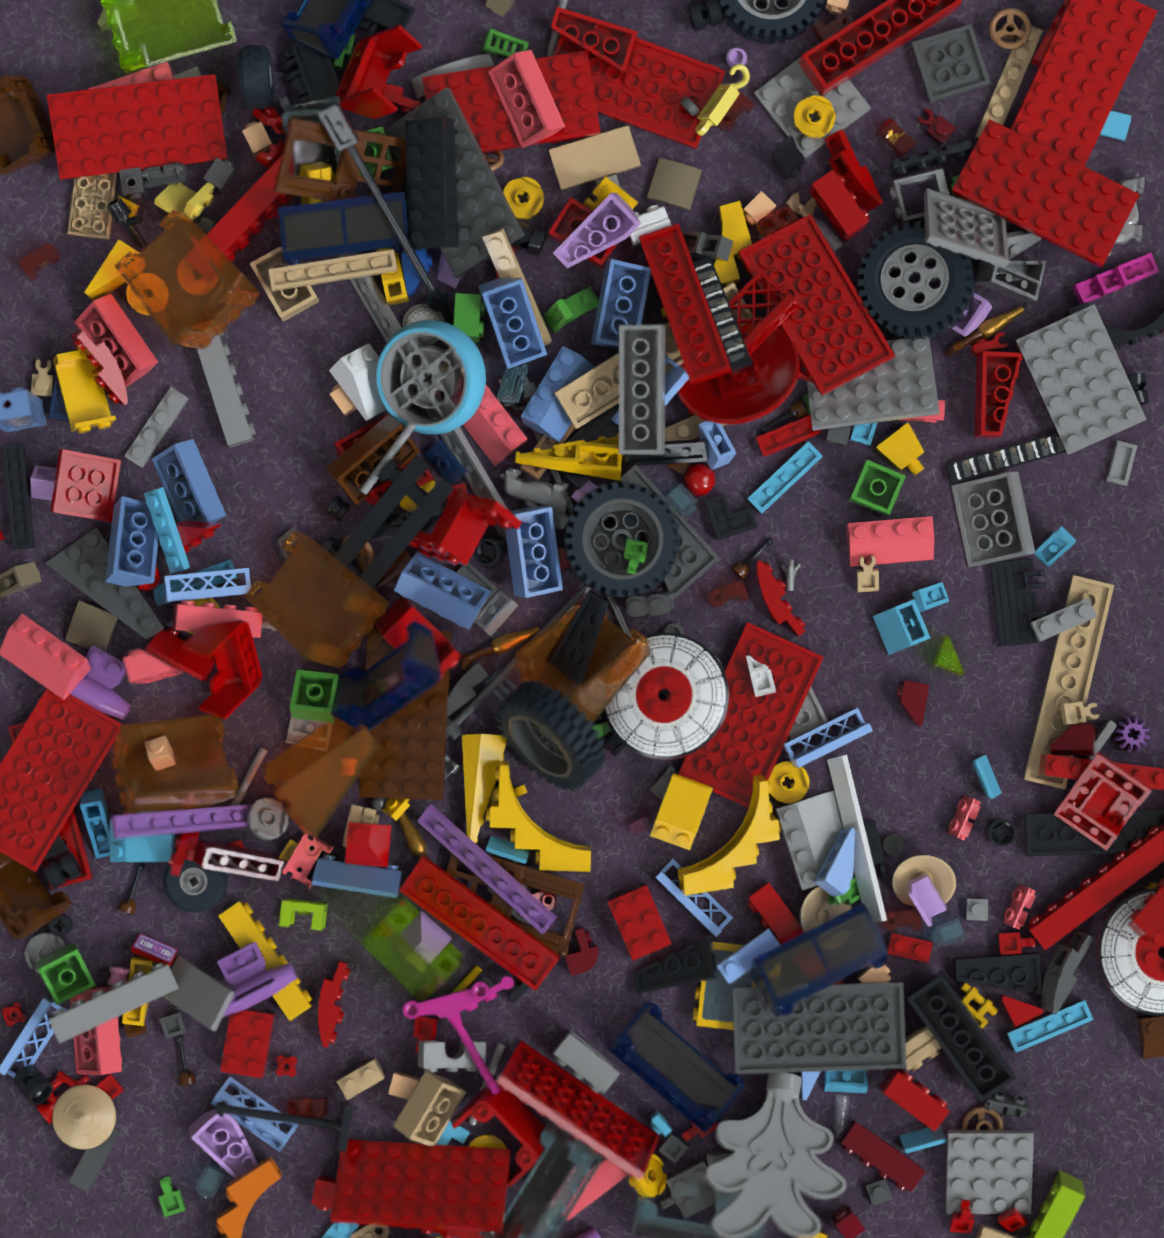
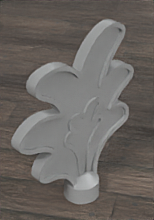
[704,1072,847,1238]

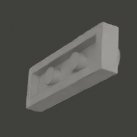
[1030,598,1097,642]

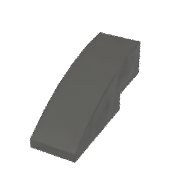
[682,231,733,261]
[447,662,490,718]
[69,1128,121,1192]

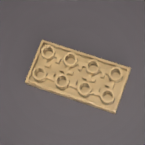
[549,125,641,191]
[67,173,118,240]

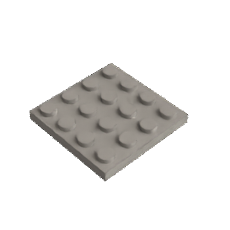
[754,43,871,159]
[924,188,1009,267]
[945,1130,1034,1214]

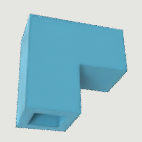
[436,1119,470,1145]

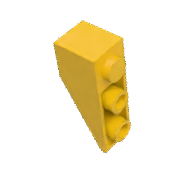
[375,240,409,306]

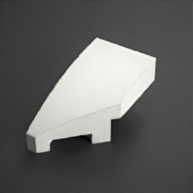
[746,656,776,697]

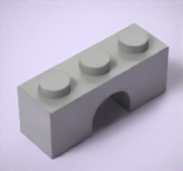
[418,1040,486,1072]

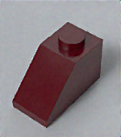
[896,680,929,727]
[1050,722,1096,756]

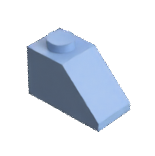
[698,421,736,470]

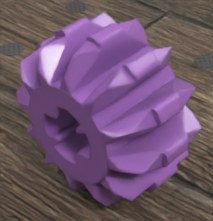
[1114,716,1150,752]

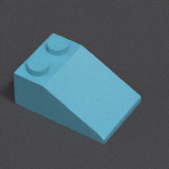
[110,819,175,862]

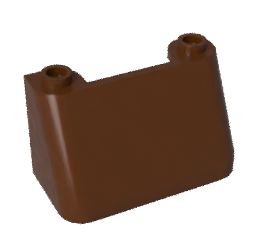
[0,75,56,175]
[0,852,72,939]

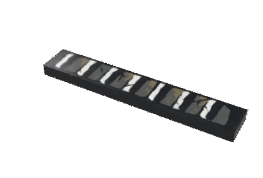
[693,257,753,372]
[945,433,1067,484]

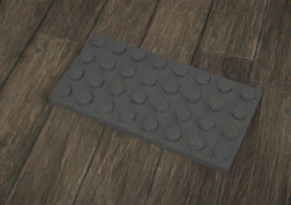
[384,88,525,278]
[732,982,906,1074]

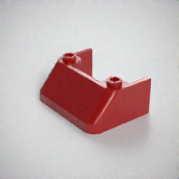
[334,25,422,119]
[181,619,262,720]
[451,1080,551,1187]

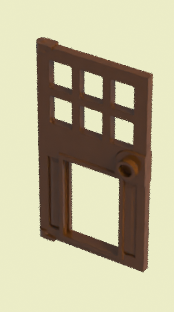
[274,117,406,211]
[447,853,585,956]

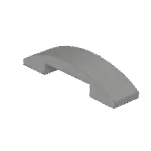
[411,53,494,99]

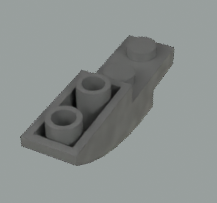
[1040,929,1094,1015]

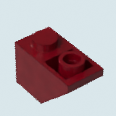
[832,1206,866,1238]

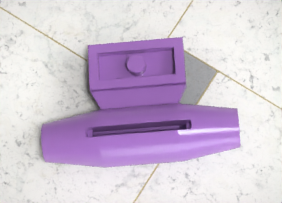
[70,645,132,720]
[217,942,298,1017]

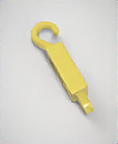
[695,64,750,136]

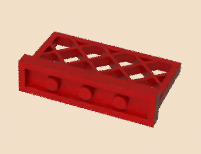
[729,270,799,355]

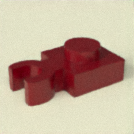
[917,108,956,145]

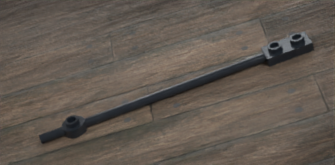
[318,102,454,326]

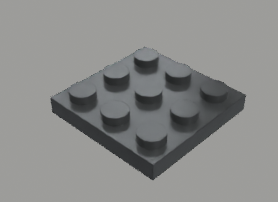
[911,24,990,103]

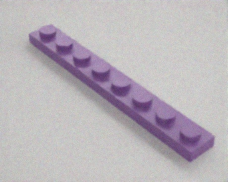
[111,804,252,839]
[417,804,557,934]

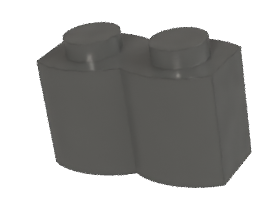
[626,591,674,617]

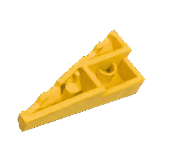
[515,433,622,481]
[462,734,507,843]

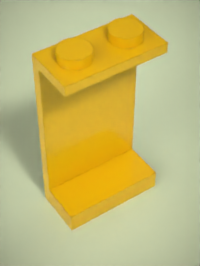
[53,350,116,434]

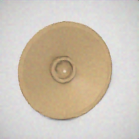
[892,855,956,907]
[801,887,852,949]
[52,1085,116,1149]

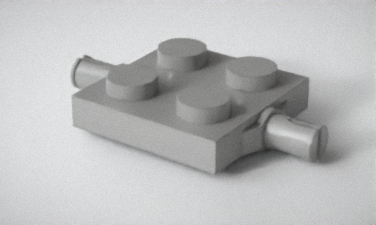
[660,1160,713,1218]

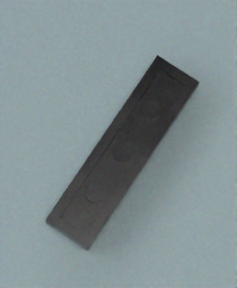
[624,439,709,467]

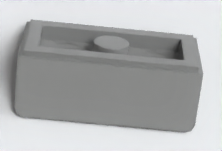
[474,589,518,637]

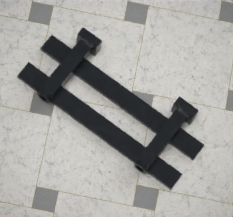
[313,455,454,615]

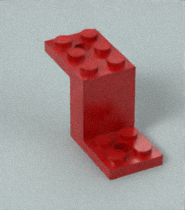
[409,491,522,566]
[375,596,461,686]

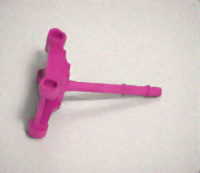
[403,976,514,1095]

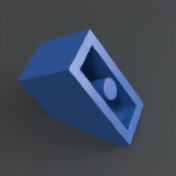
[401,249,433,297]

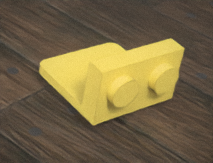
[154,182,215,225]

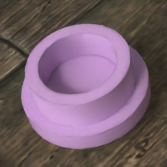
[726,48,747,68]

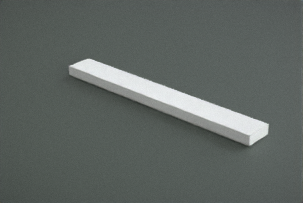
[827,755,887,924]

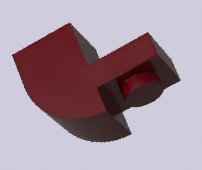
[565,927,599,976]

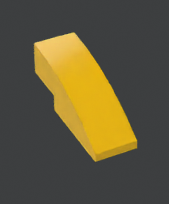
[122,957,154,1026]

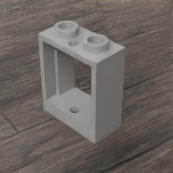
[890,169,950,225]

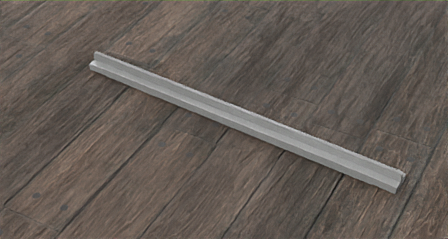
[337,246,508,542]

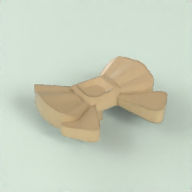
[785,193,817,218]

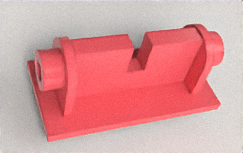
[947,795,981,840]
[1003,884,1036,930]

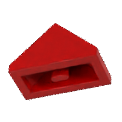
[999,994,1044,1027]

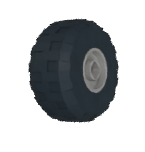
[237,45,274,109]
[163,859,228,913]

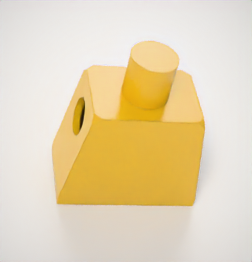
[875,423,924,476]

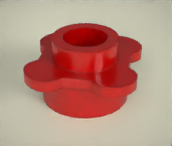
[1,1002,26,1027]
[276,1055,297,1077]

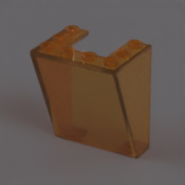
[115,210,260,349]
[245,530,390,668]
[515,601,650,722]
[262,710,378,838]
[111,715,238,815]

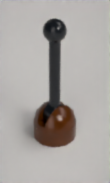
[760,399,808,434]
[731,537,773,580]
[118,863,144,914]
[175,1035,196,1086]

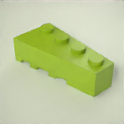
[1025,1170,1085,1238]

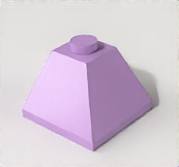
[393,910,452,971]

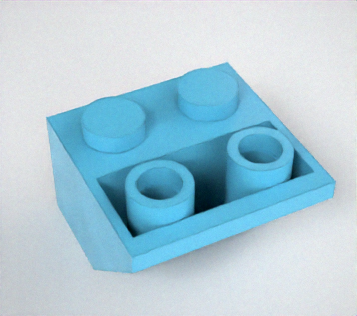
[873,599,930,655]

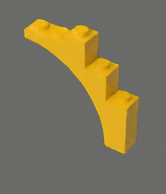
[661,201,752,320]
[486,761,591,872]
[678,775,782,895]

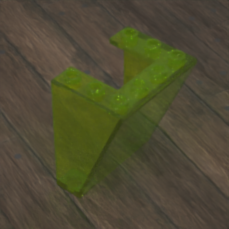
[100,0,237,73]
[361,897,465,1002]

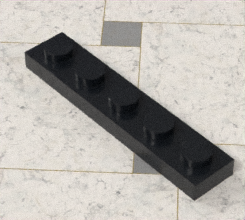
[2,443,35,550]

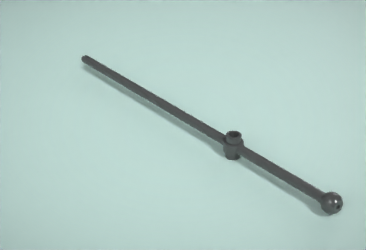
[370,584,591,811]

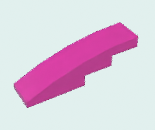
[1072,253,1160,305]

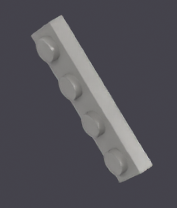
[125,387,189,468]

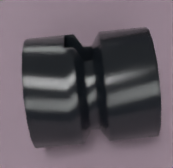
[688,0,723,32]
[511,221,547,257]
[1127,373,1149,405]
[473,534,508,565]
[985,818,1016,846]
[43,851,82,888]
[13,1065,53,1105]

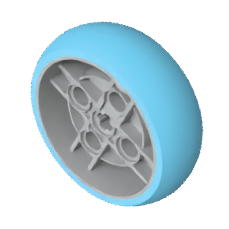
[376,320,486,434]

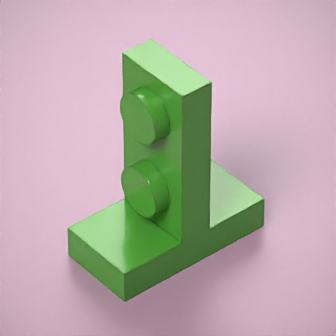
[543,286,599,334]

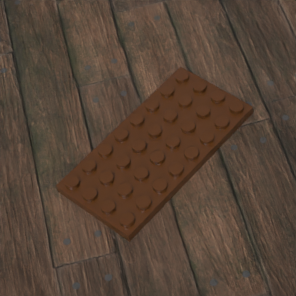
[358,629,452,801]

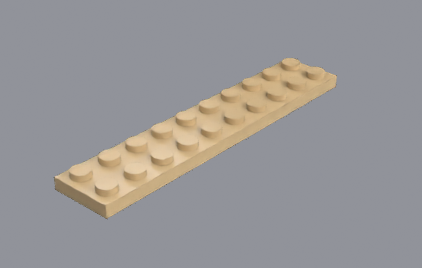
[554,282,753,429]
[1023,575,1114,790]

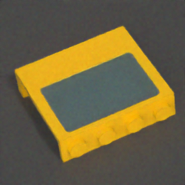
[692,941,782,1030]

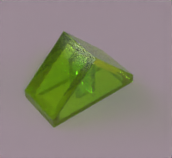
[931,635,965,676]

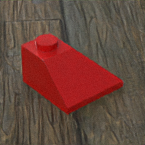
[345,821,392,867]

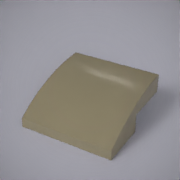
[647,158,702,210]
[65,601,118,652]

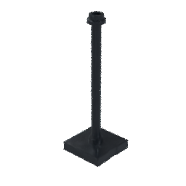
[216,1101,353,1152]

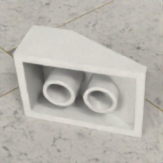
[329,343,386,421]

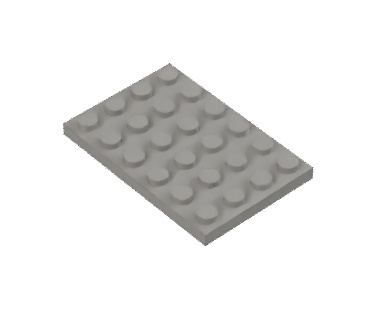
[1016,304,1147,455]
[806,336,939,431]

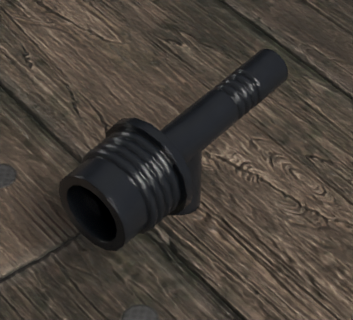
[107,197,147,249]

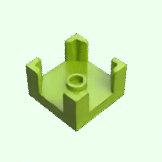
[279,898,328,931]

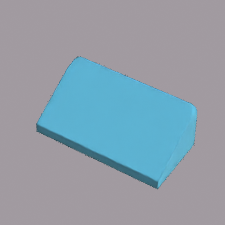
[1100,111,1131,141]
[972,755,1002,799]
[486,836,530,864]
[824,1070,868,1093]
[900,1126,946,1153]

